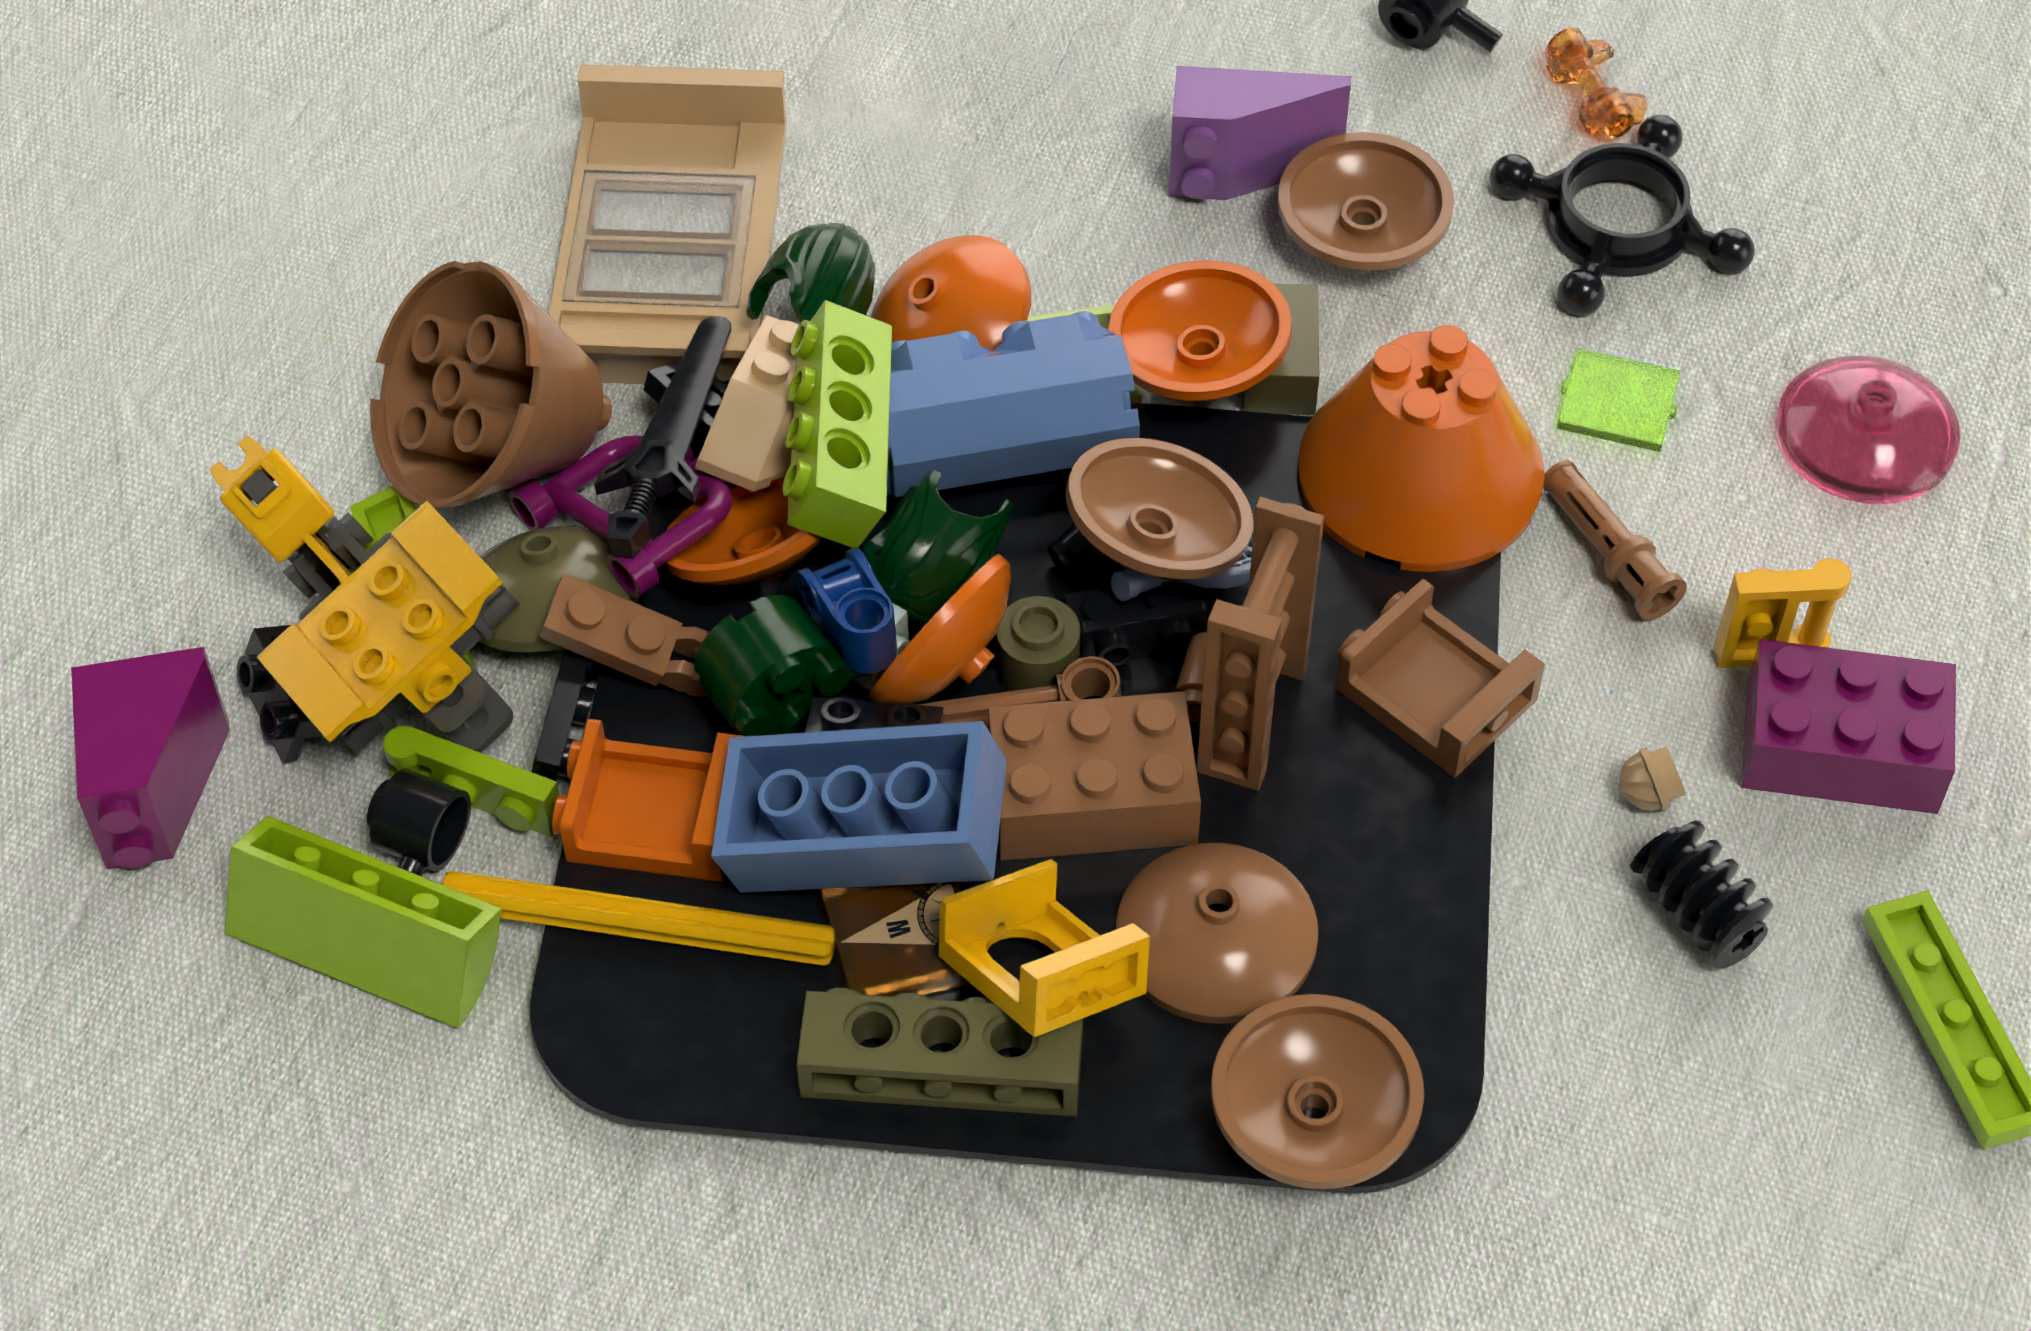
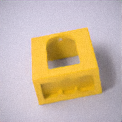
[938,859,1150,1038]

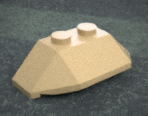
[695,315,799,492]

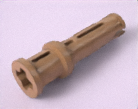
[1543,460,1687,620]

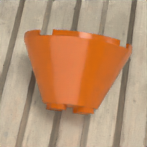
[1298,325,1545,572]

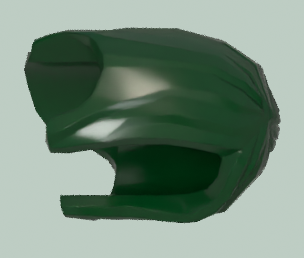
[746,223,876,324]
[861,470,1014,626]

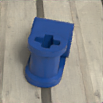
[796,547,897,674]

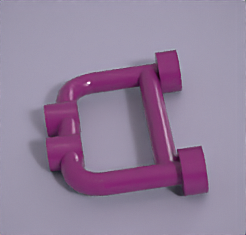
[508,435,733,598]

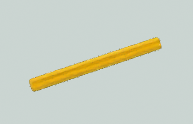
[442,871,836,966]

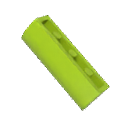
[224,816,502,1029]

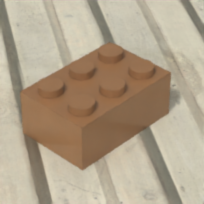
[988,691,1201,861]

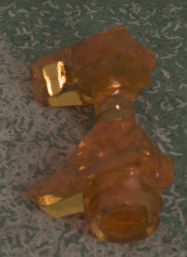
[1545,27,1648,139]

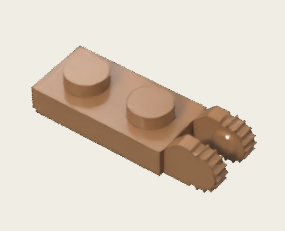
[538,573,709,698]

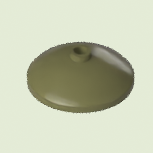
[479,526,640,652]

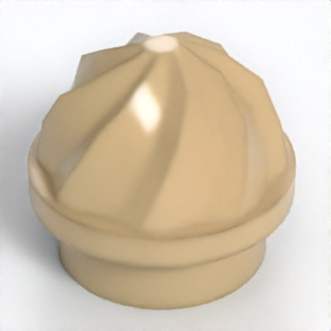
[1619,746,1686,811]

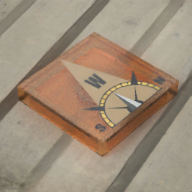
[821,882,971,997]

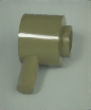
[991,596,1080,691]

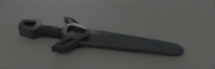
[594,316,732,558]

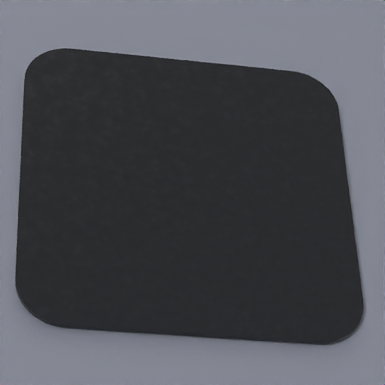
[530,380,1501,1193]

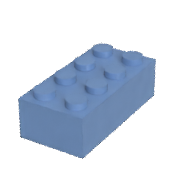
[711,721,1007,893]

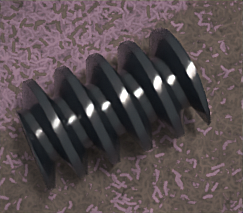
[1630,820,1773,969]

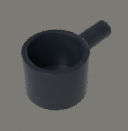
[1378,0,1503,53]
[367,768,471,877]

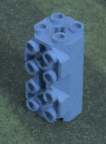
[887,311,1140,497]

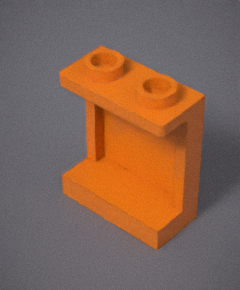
[552,719,744,882]

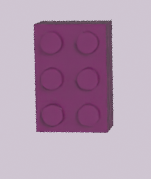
[1741,639,1956,814]

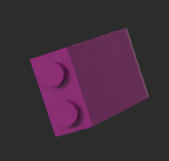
[71,647,230,869]

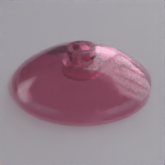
[1776,355,1961,504]

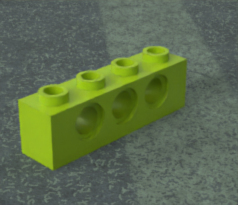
[783,300,892,548]

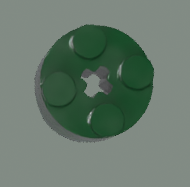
[694,595,852,737]

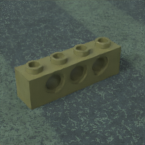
[797,988,1083,1117]

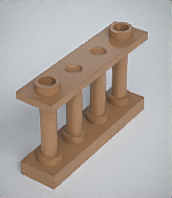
[1197,497,1324,791]

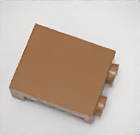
[1336,579,1545,778]

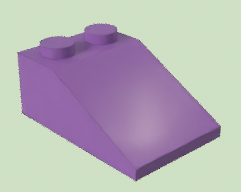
[1169,66,1351,200]

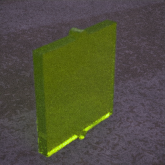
[1556,348,1681,452]

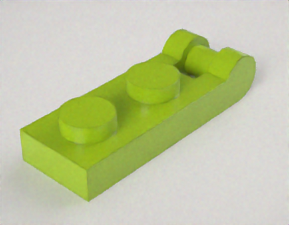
[383,726,559,837]

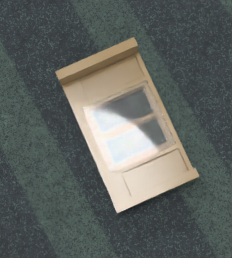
[548,64,787,384]

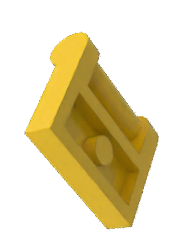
[1714,558,1852,668]

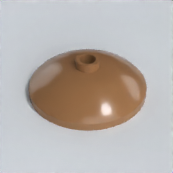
[1278,132,1454,270]
[1066,438,1254,580]
[1116,843,1318,1024]
[1211,994,1424,1189]

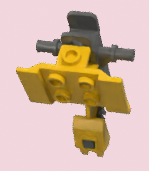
[209,435,520,754]

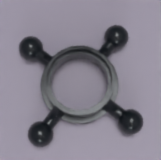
[1490,114,1755,316]

